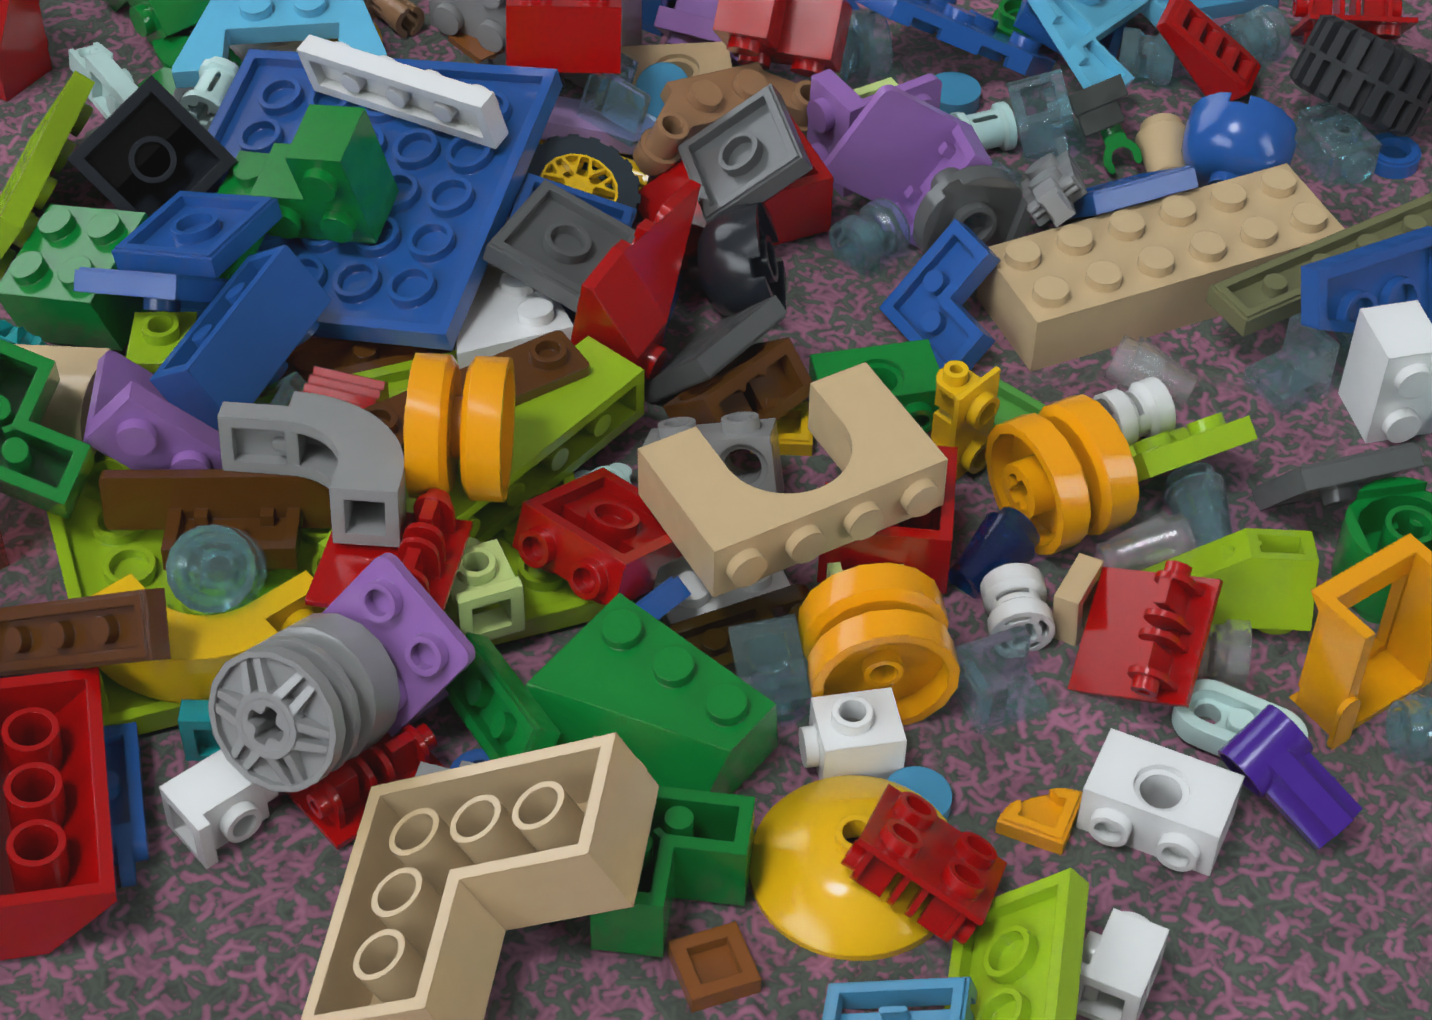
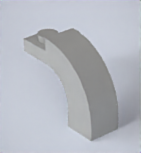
[217,391,407,547]

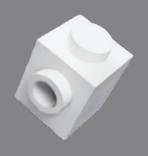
[798,687,907,780]

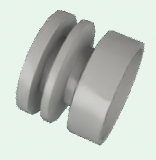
[208,613,401,792]

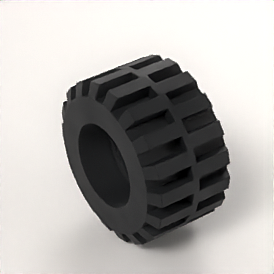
[1289,15,1432,137]

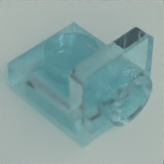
[728,614,811,715]

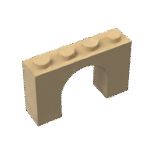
[638,362,948,598]

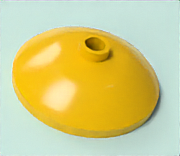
[749,775,948,961]

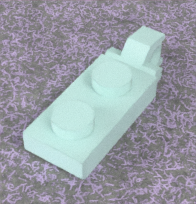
[68,42,138,119]

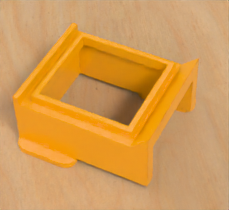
[1289,533,1432,750]

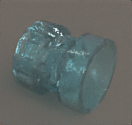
[1220,4,1291,64]
[1119,27,1175,87]
[829,197,911,274]

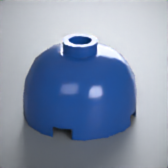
[1181,92,1298,187]

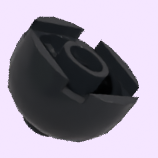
[688,202,786,317]

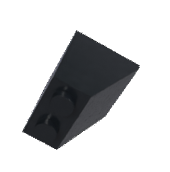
[67,75,237,217]

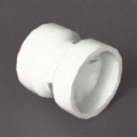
[1093,376,1176,445]
[980,563,1055,653]

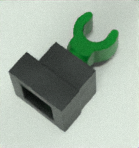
[1068,74,1142,174]

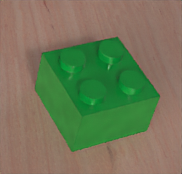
[0,204,149,351]

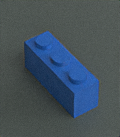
[149,245,332,430]

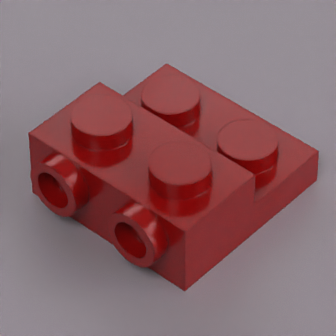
[512,467,683,605]

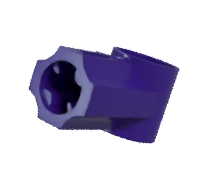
[1218,704,1363,850]

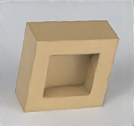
[1053,553,1104,647]

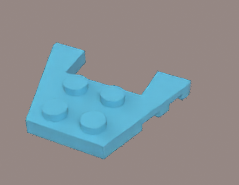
[172,0,387,88]
[1027,0,1214,89]

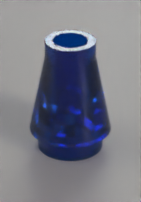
[948,507,1040,599]

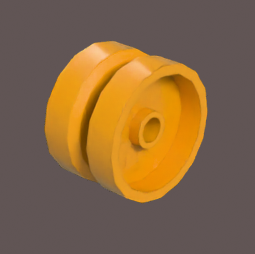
[403,353,515,502]
[985,394,1140,555]
[798,562,960,725]

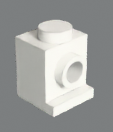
[159,749,279,869]
[1077,908,1170,1020]

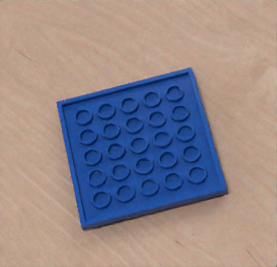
[146,49,563,350]

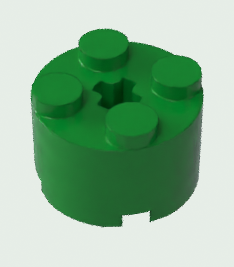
[1331,477,1432,624]

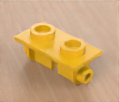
[931,360,1001,480]

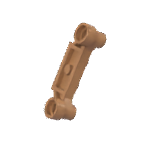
[633,62,811,177]

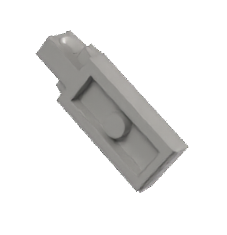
[1021,150,1087,227]

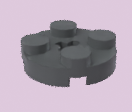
[912,165,1030,254]

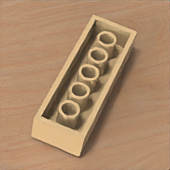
[976,163,1345,372]

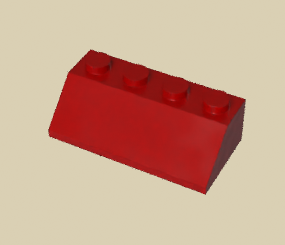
[0,667,117,960]

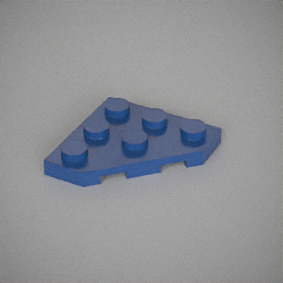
[854,0,1056,80]

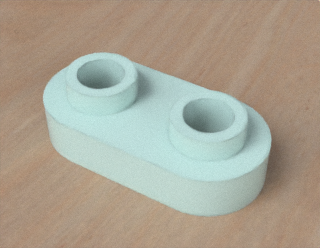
[1172,679,1308,757]

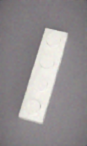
[296,34,509,149]

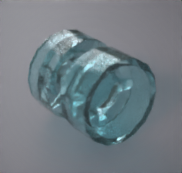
[809,8,893,82]
[166,524,267,614]

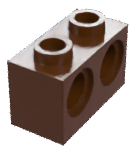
[663,337,813,454]

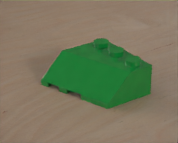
[525,593,778,794]

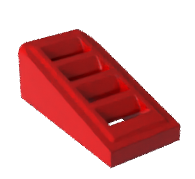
[1156,0,1261,101]

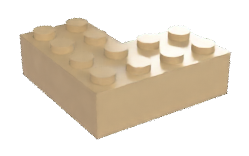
[301,732,659,1020]

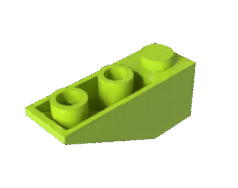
[1140,528,1319,635]

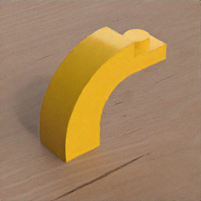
[91,570,325,703]

